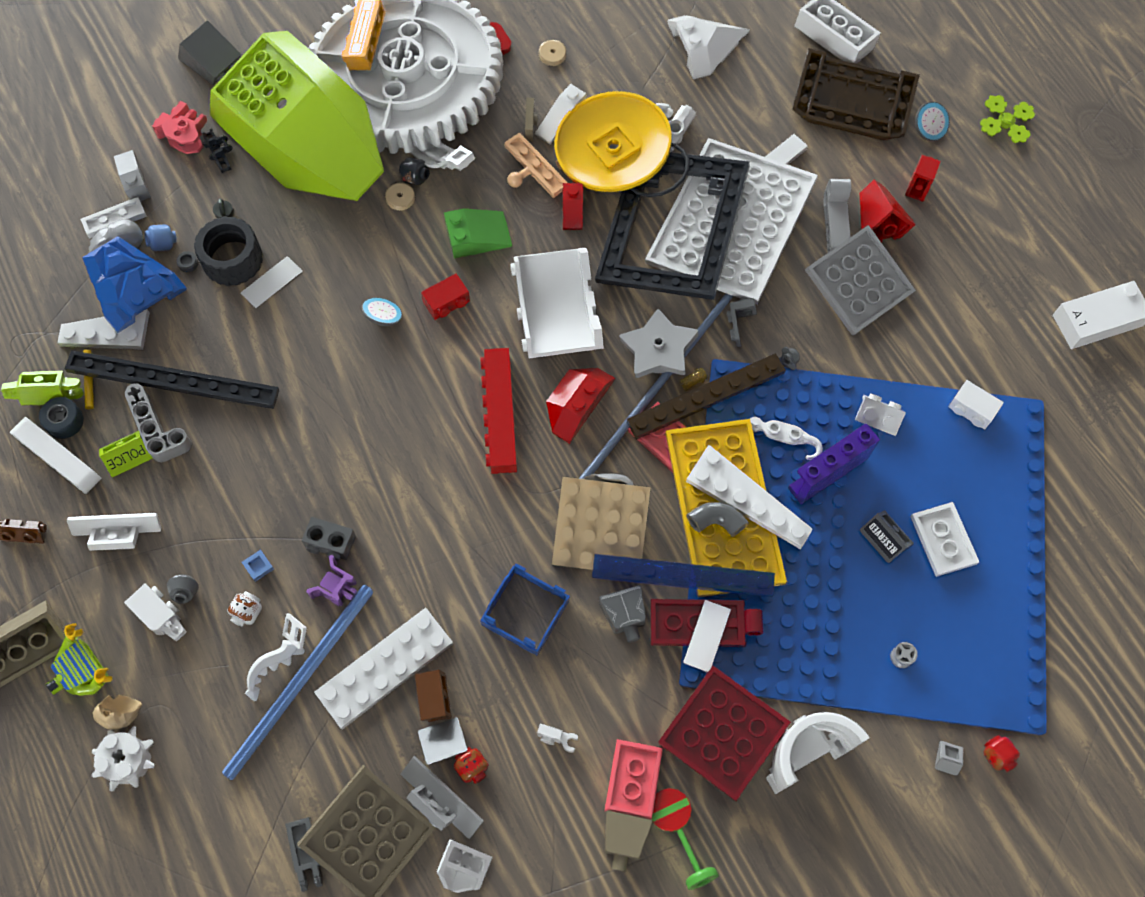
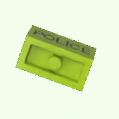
[99,431,153,478]

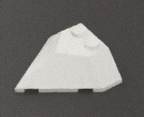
[667,15,749,79]

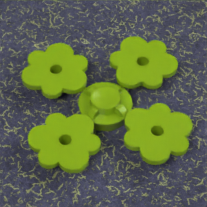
[980,95,1035,143]

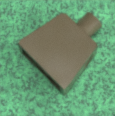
[605,810,652,872]

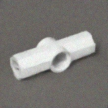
[669,105,696,152]

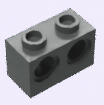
[302,517,356,561]

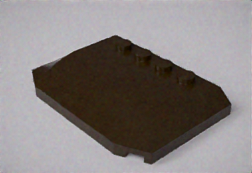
[792,48,920,140]

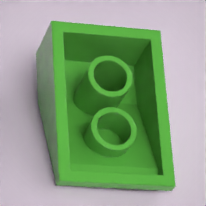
[444,208,512,259]

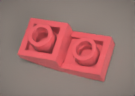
[152,101,189,139]

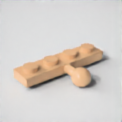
[504,132,568,198]

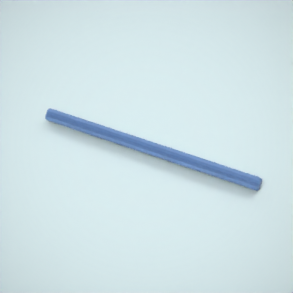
[222,585,373,780]

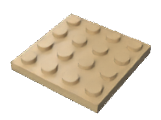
[552,477,651,576]

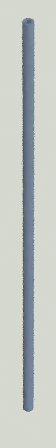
[579,293,733,479]

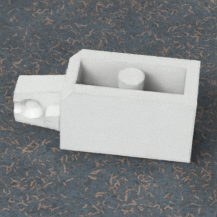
[124,584,187,642]

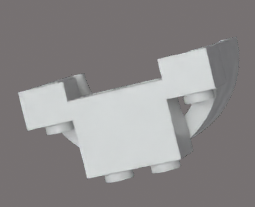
[766,712,869,794]

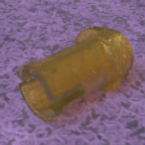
[679,368,707,391]

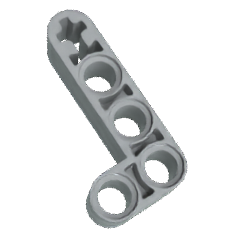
[823,179,851,253]
[125,384,192,463]

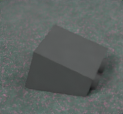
[178,20,241,85]

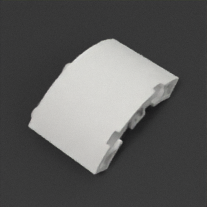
[510,248,604,358]

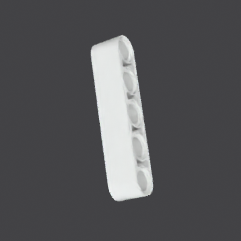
[10,417,102,494]

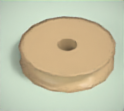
[539,40,567,66]
[385,182,415,210]

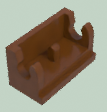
[415,669,452,722]

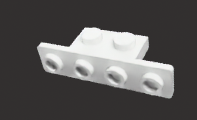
[67,513,161,551]

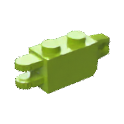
[1,371,84,406]

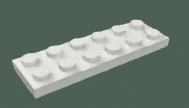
[314,608,453,730]

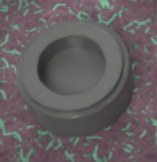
[176,251,199,272]

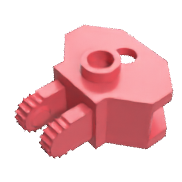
[161,109,207,154]

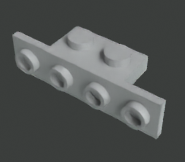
[400,756,484,839]

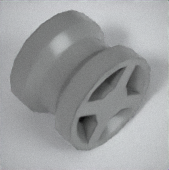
[890,642,917,668]

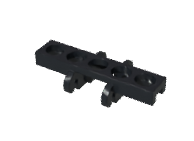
[202,128,233,173]

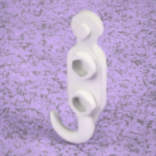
[750,417,823,460]

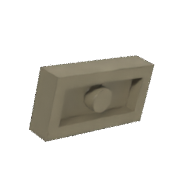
[525,98,538,142]

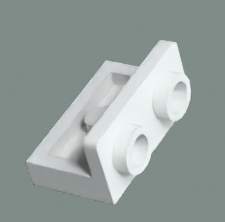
[855,393,906,436]

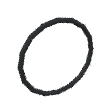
[630,143,689,197]

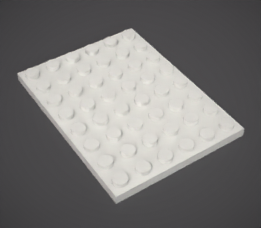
[645,138,818,305]

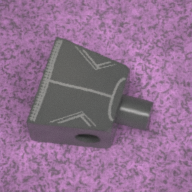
[598,585,646,643]

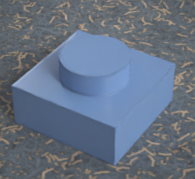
[242,550,274,582]

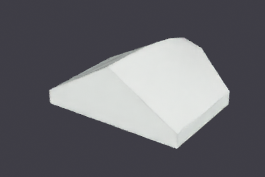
[437,840,492,893]

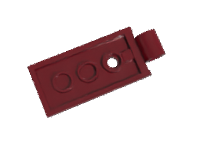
[650,599,764,647]

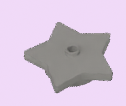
[620,309,699,378]

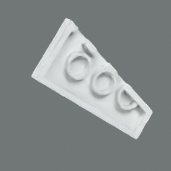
[57,309,150,350]

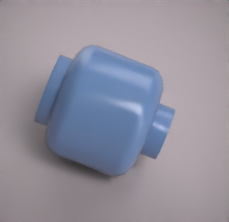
[145,224,177,251]

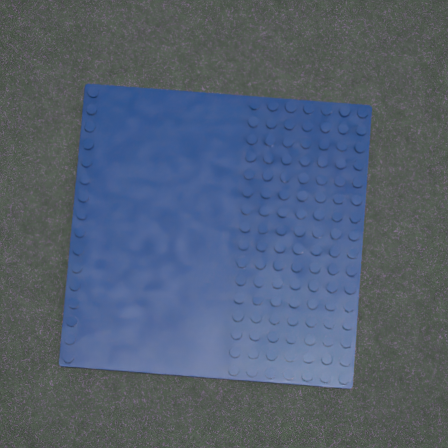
[679,359,1047,735]

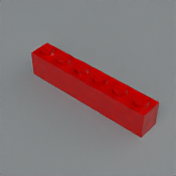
[480,348,517,474]

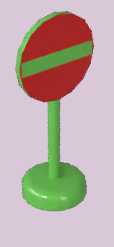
[652,788,719,890]

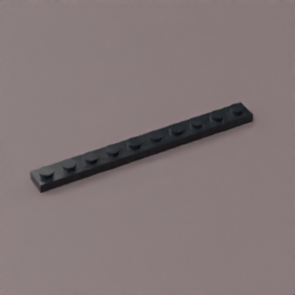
[64,350,279,409]

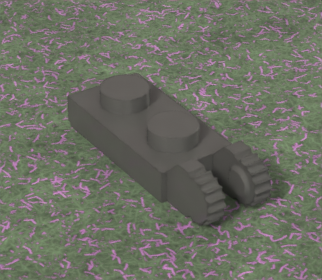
[286,817,323,892]

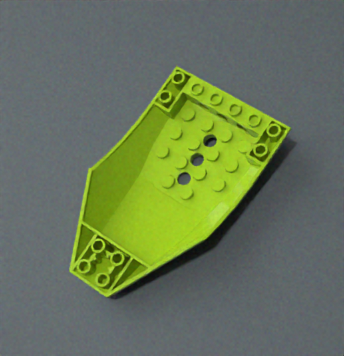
[210,31,384,201]

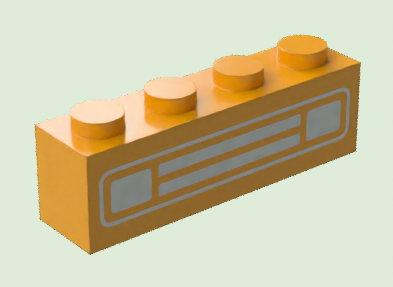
[342,0,386,70]

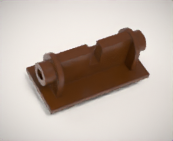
[0,519,47,544]

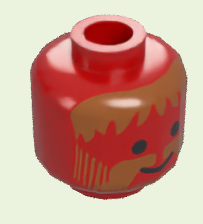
[983,735,1020,772]
[454,747,489,784]

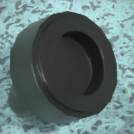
[213,198,234,218]

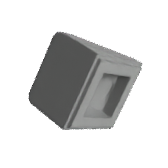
[935,741,963,775]

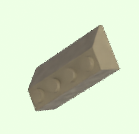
[0,600,66,687]

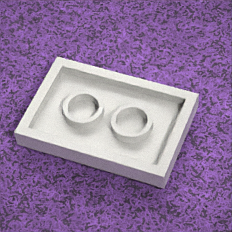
[910,502,979,577]

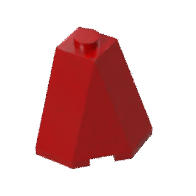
[859,179,916,243]

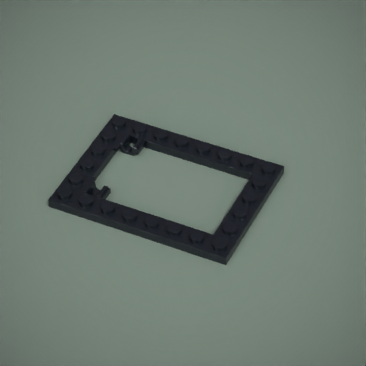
[595,152,750,300]

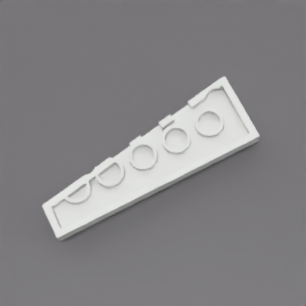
[686,445,813,550]

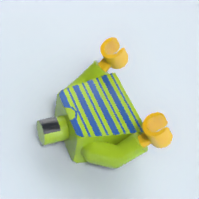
[46,623,112,696]

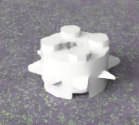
[92,726,155,791]

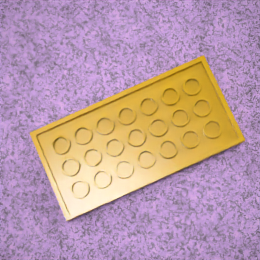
[665,419,787,598]

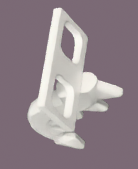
[245,613,307,701]

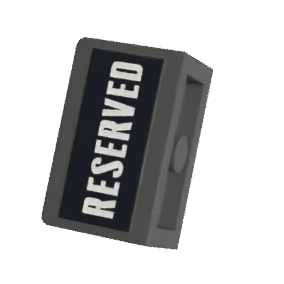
[860,510,914,563]

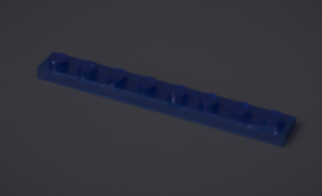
[592,554,775,597]

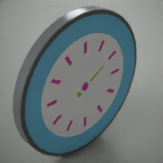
[915,102,950,141]
[361,298,402,326]

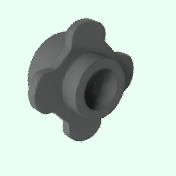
[779,347,800,370]

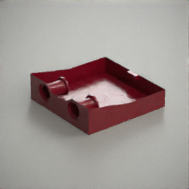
[658,666,791,802]

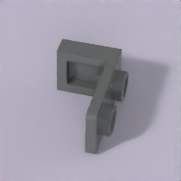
[727,298,757,348]

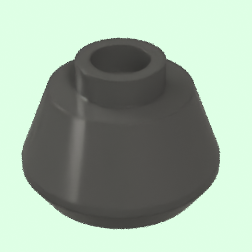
[167,574,199,604]

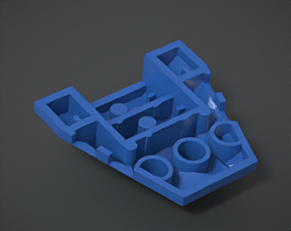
[83,236,187,333]

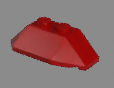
[546,368,615,444]

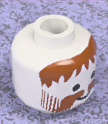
[227,591,262,627]

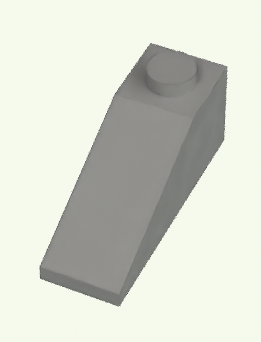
[114,150,151,201]

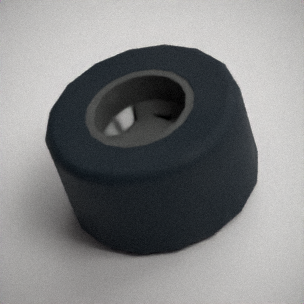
[39,397,84,439]

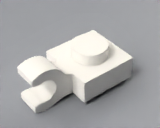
[537,723,578,753]

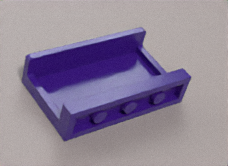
[788,424,880,505]

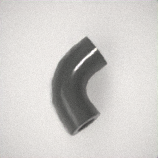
[686,502,749,537]

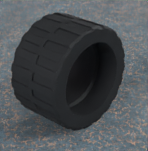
[194,217,263,286]

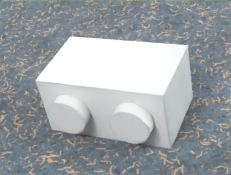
[948,380,1004,430]

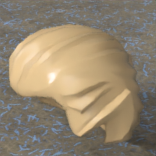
[93,695,142,730]

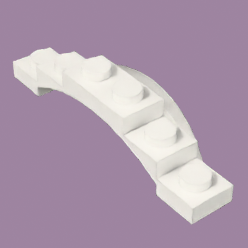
[411,143,475,171]

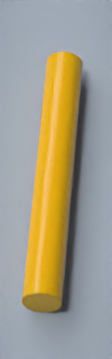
[83,350,94,410]

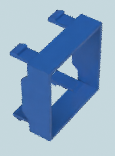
[480,563,570,656]

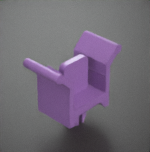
[306,555,357,606]

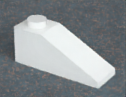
[535,84,586,145]

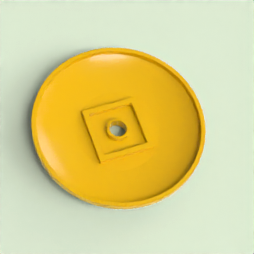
[554,91,672,192]

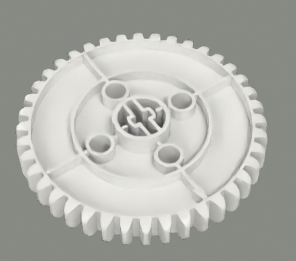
[308,0,503,154]

